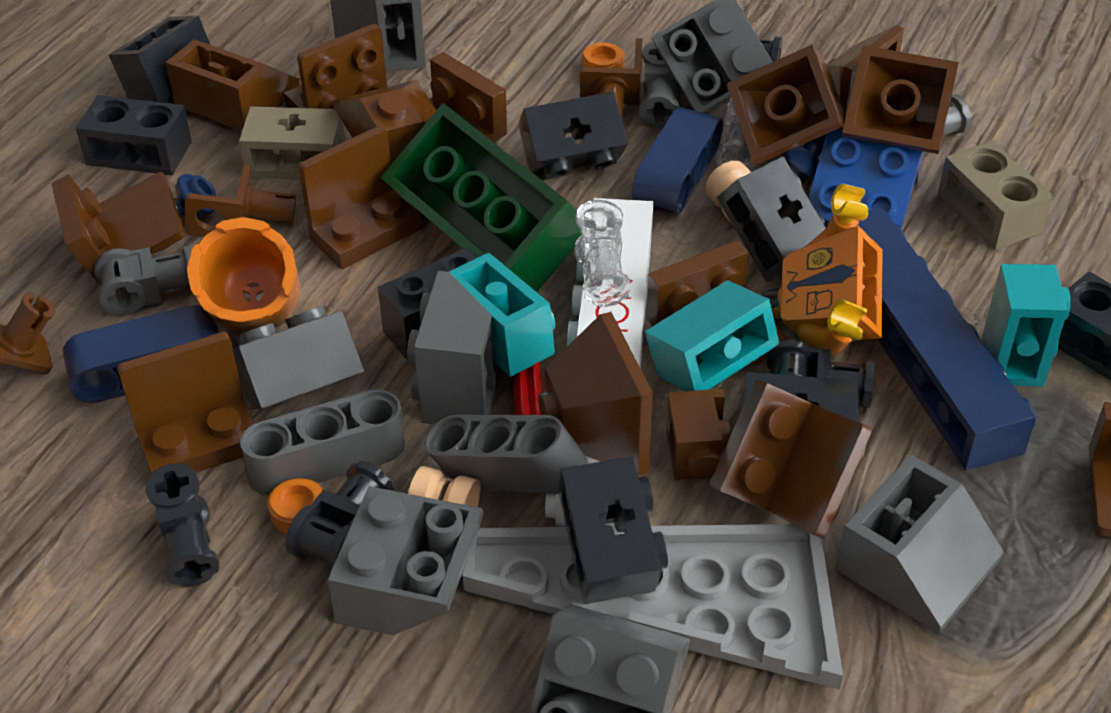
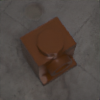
[666,389,730,480]

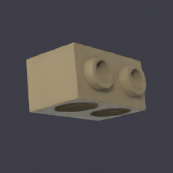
[938,141,1053,250]

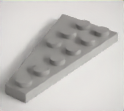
[463,524,843,690]

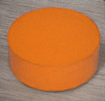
[581,42,625,68]
[268,478,323,534]

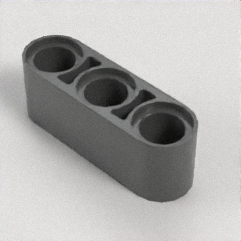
[240,390,405,496]
[424,415,588,494]

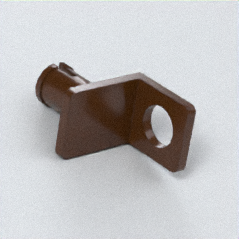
[579,38,643,123]
[185,164,296,237]
[0,293,55,374]

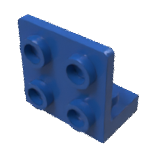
[808,129,923,228]

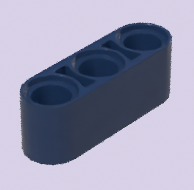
[632,107,724,214]
[63,305,219,403]

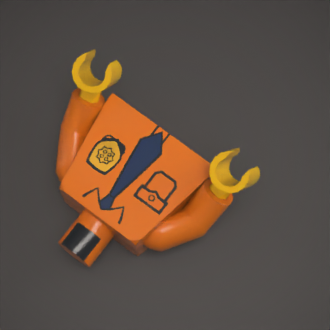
[761,184,882,356]

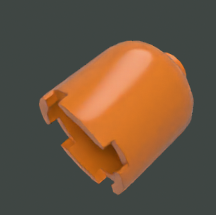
[187,217,300,334]

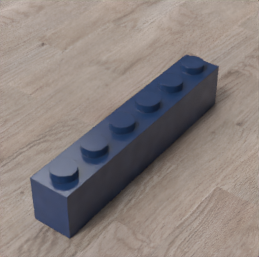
[827,207,1036,471]

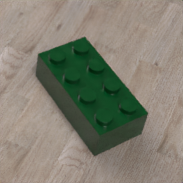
[380,103,593,292]

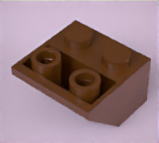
[166,39,300,131]

